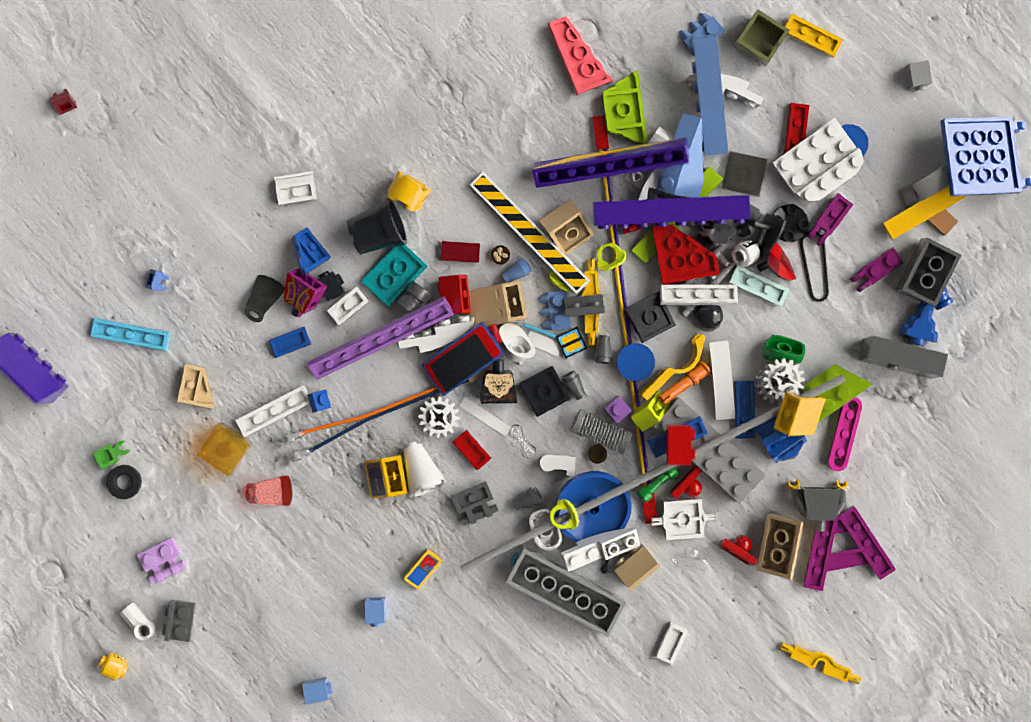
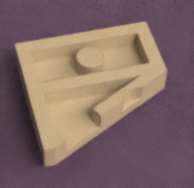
[177,364,215,409]

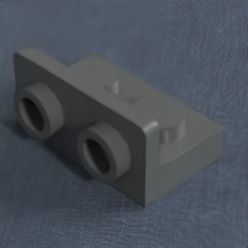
[564,294,605,317]
[162,600,196,642]

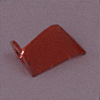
[245,475,293,506]

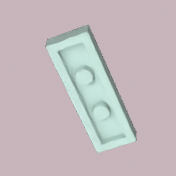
[728,265,789,307]

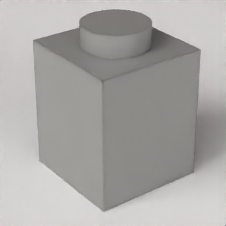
[905,60,932,91]

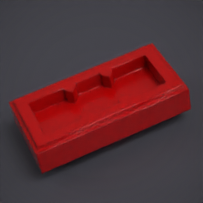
[452,429,492,471]

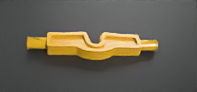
[581,259,599,345]
[780,642,861,684]

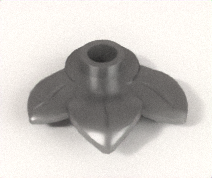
[698,220,736,244]

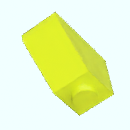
[631,390,671,432]

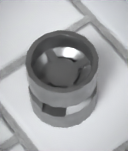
[397,281,432,312]

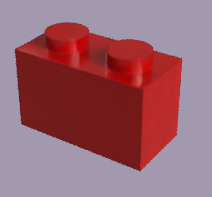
[438,275,471,314]
[666,424,695,465]

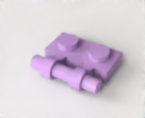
[137,537,186,584]

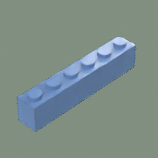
[690,34,728,156]

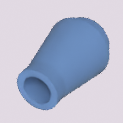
[502,258,532,283]

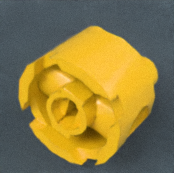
[387,170,431,212]

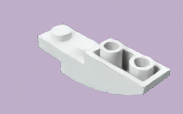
[686,74,764,108]
[398,315,474,353]
[561,528,640,572]

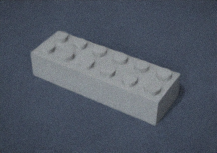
[653,397,765,503]
[506,546,626,637]

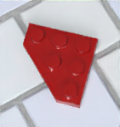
[652,224,720,285]

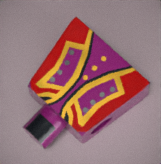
[284,267,327,317]

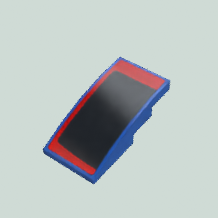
[421,322,505,396]

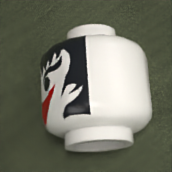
[731,239,760,267]

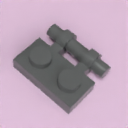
[451,481,499,526]

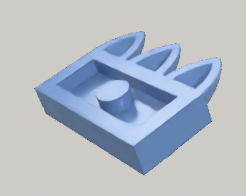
[680,13,725,56]
[537,291,571,331]

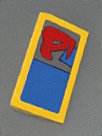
[403,548,443,590]

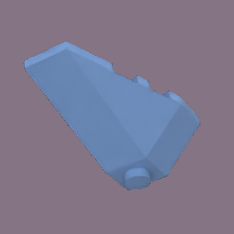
[657,113,704,198]

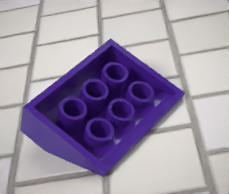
[0,333,69,405]

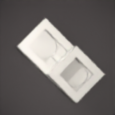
[638,169,660,200]

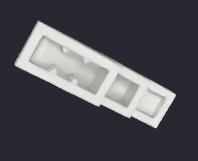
[709,339,735,420]

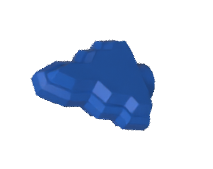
[899,302,938,346]

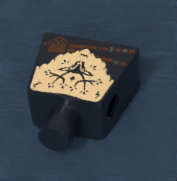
[480,359,517,404]

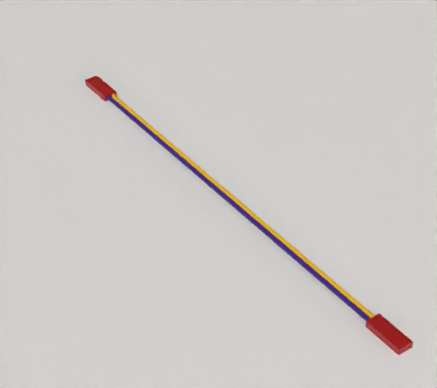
[592,115,658,524]

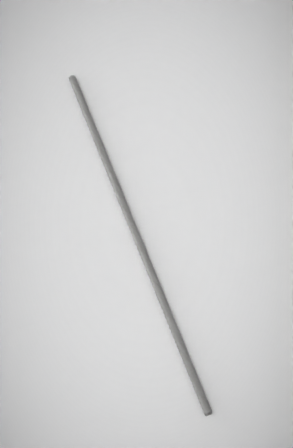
[460,375,845,573]

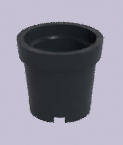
[347,197,407,255]

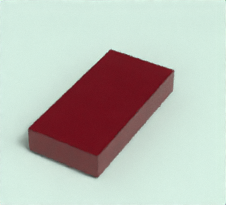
[441,241,480,263]

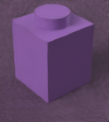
[604,396,632,423]

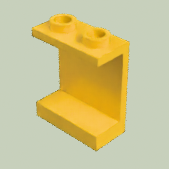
[774,392,826,436]

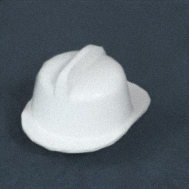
[499,323,535,365]

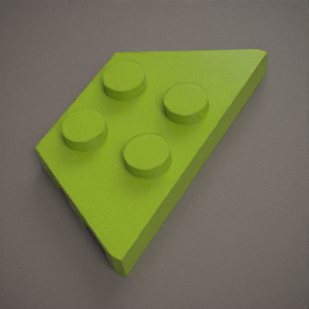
[602,70,648,144]
[803,364,873,423]

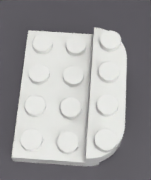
[771,118,864,202]

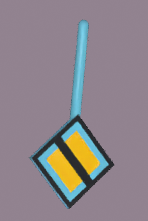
[523,323,588,359]

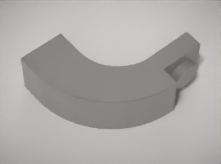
[899,164,949,208]

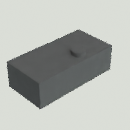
[858,336,948,379]

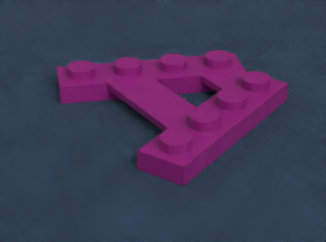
[803,505,896,591]

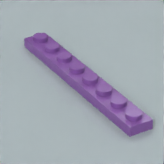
[308,297,454,380]

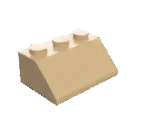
[757,514,803,580]

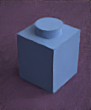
[365,597,386,627]
[302,677,333,704]

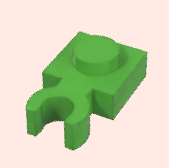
[93,440,130,470]

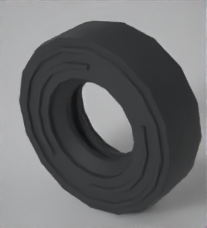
[106,465,142,499]

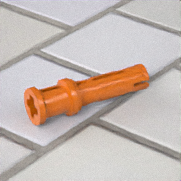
[658,361,712,405]

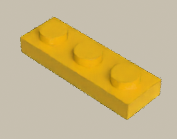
[785,13,843,58]

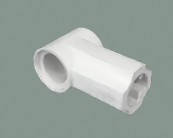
[120,602,156,640]

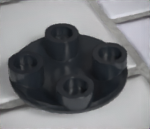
[773,204,810,242]

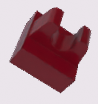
[50,89,78,115]

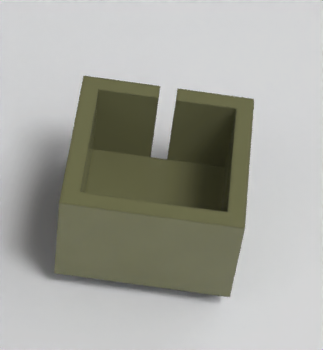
[733,9,790,66]

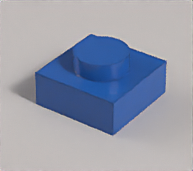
[307,389,331,413]

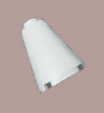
[403,442,446,497]

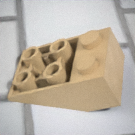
[468,280,528,329]

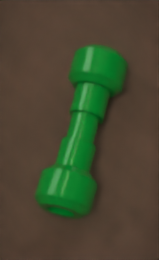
[636,467,678,503]

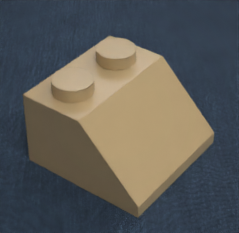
[540,199,595,255]
[613,544,660,591]

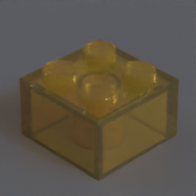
[197,422,254,477]

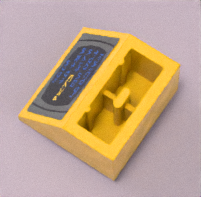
[364,454,409,499]

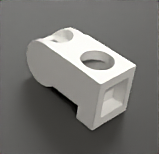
[540,454,576,476]

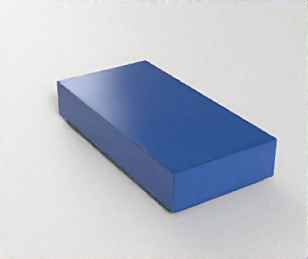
[268,327,312,358]

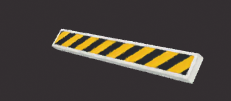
[470,172,590,295]

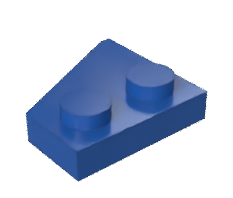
[291,227,331,276]

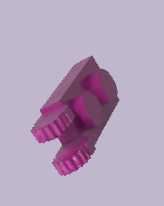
[807,193,853,246]
[850,247,904,292]

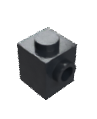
[318,271,346,302]

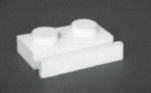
[274,171,317,205]

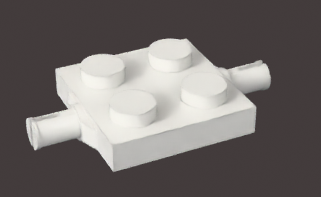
[651,498,717,540]

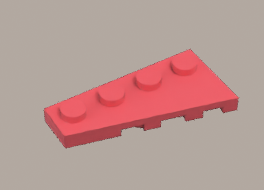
[548,16,613,95]

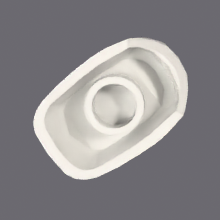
[529,509,562,551]

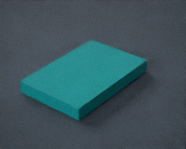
[361,245,428,308]

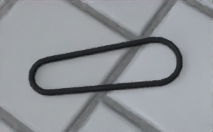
[800,231,829,302]

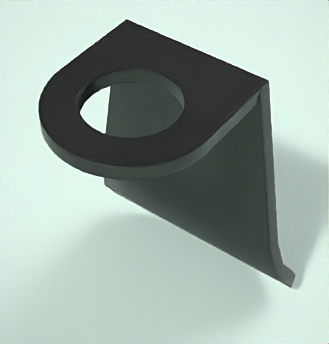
[244,275,285,322]

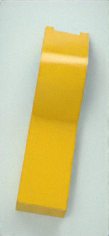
[638,333,705,400]

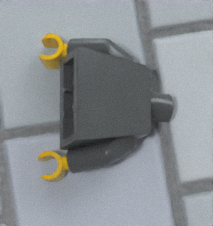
[787,479,848,531]

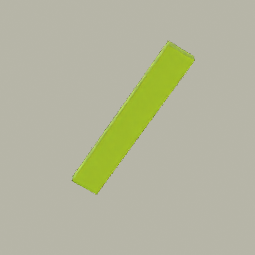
[631,166,723,263]

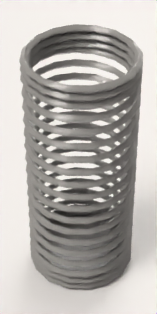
[571,410,633,455]

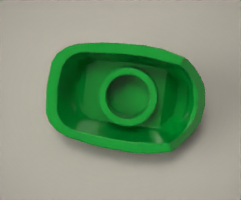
[762,335,806,365]

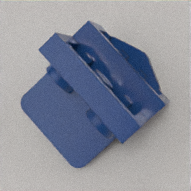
[755,415,807,463]

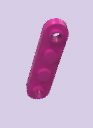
[827,397,862,472]

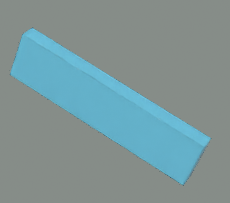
[90,318,170,351]

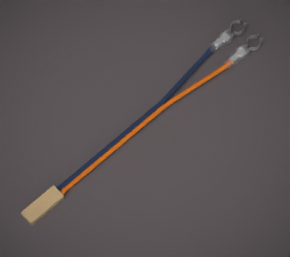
[271,362,493,466]

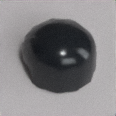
[694,305,723,332]

